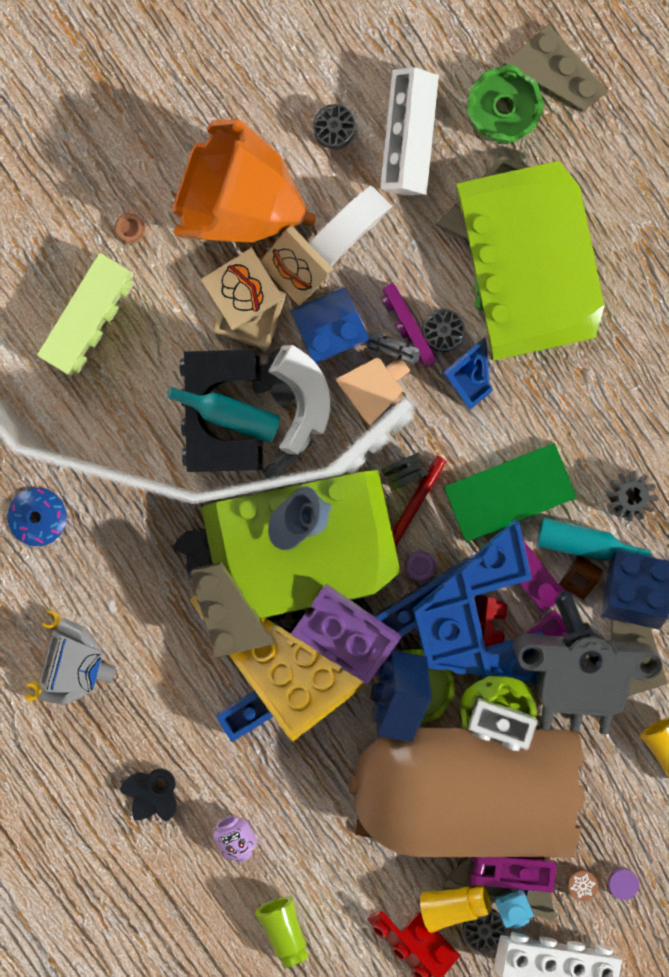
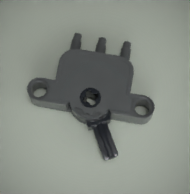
[512,592,663,734]

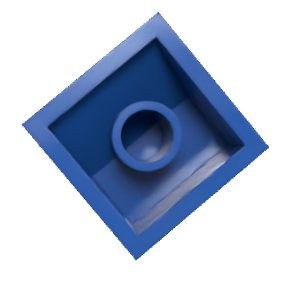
[290,287,369,364]

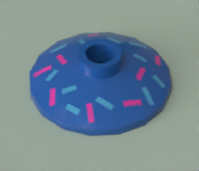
[8,488,67,546]

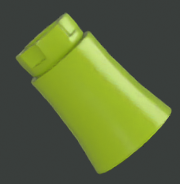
[254,896,309,968]

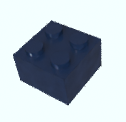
[601,550,669,630]
[371,650,432,742]

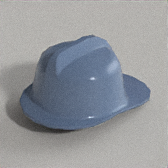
[268,486,332,550]

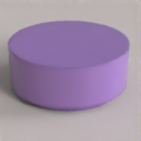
[405,551,435,581]
[608,868,639,900]

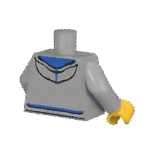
[24,611,115,705]

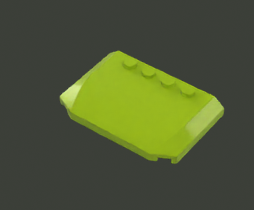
[455,161,604,361]
[201,470,401,619]

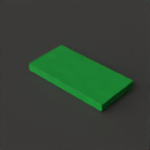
[443,443,577,542]

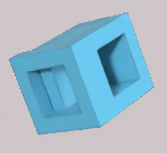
[494,889,534,929]

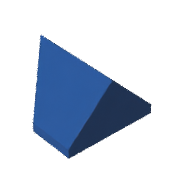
[441,337,493,410]

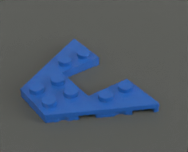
[413,520,544,685]

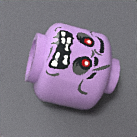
[213,815,257,862]

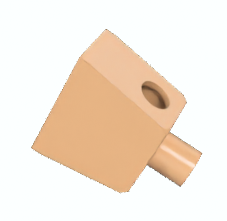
[335,357,410,426]

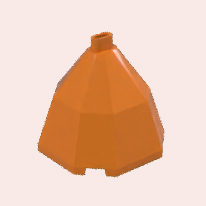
[173,118,316,242]

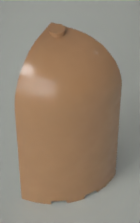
[348,728,585,857]

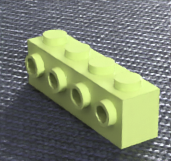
[37,253,134,376]

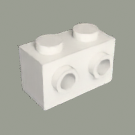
[468,697,538,751]

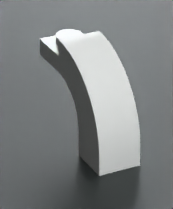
[309,185,392,267]
[268,345,330,454]

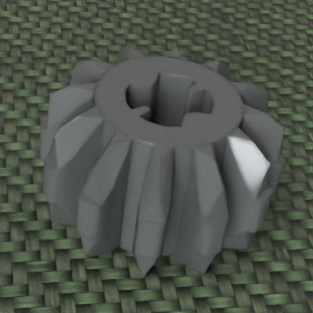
[606,471,658,522]

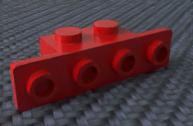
[367,911,460,977]

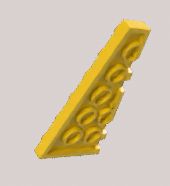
[189,594,366,741]

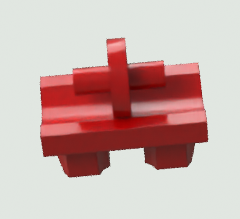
[475,595,508,647]

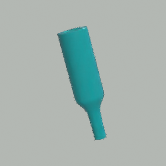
[167,387,280,443]
[536,518,651,561]

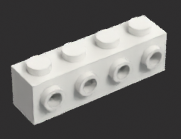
[380,67,439,196]
[493,932,622,977]

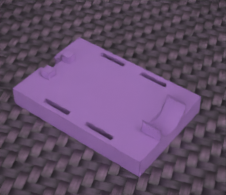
[291,584,401,686]

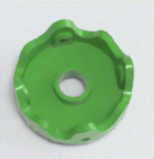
[467,65,544,144]

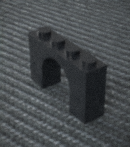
[180,349,263,472]

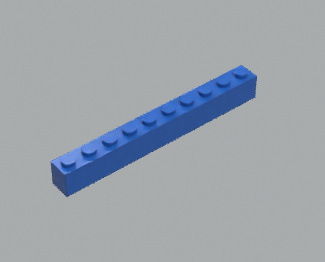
[216,555,472,742]

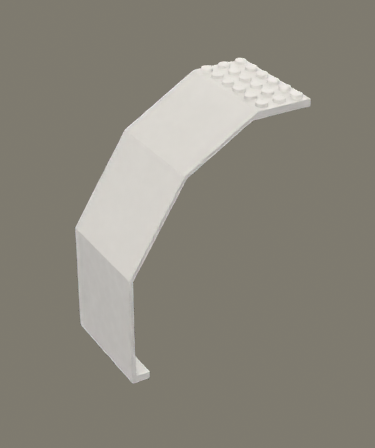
[0,397,415,503]

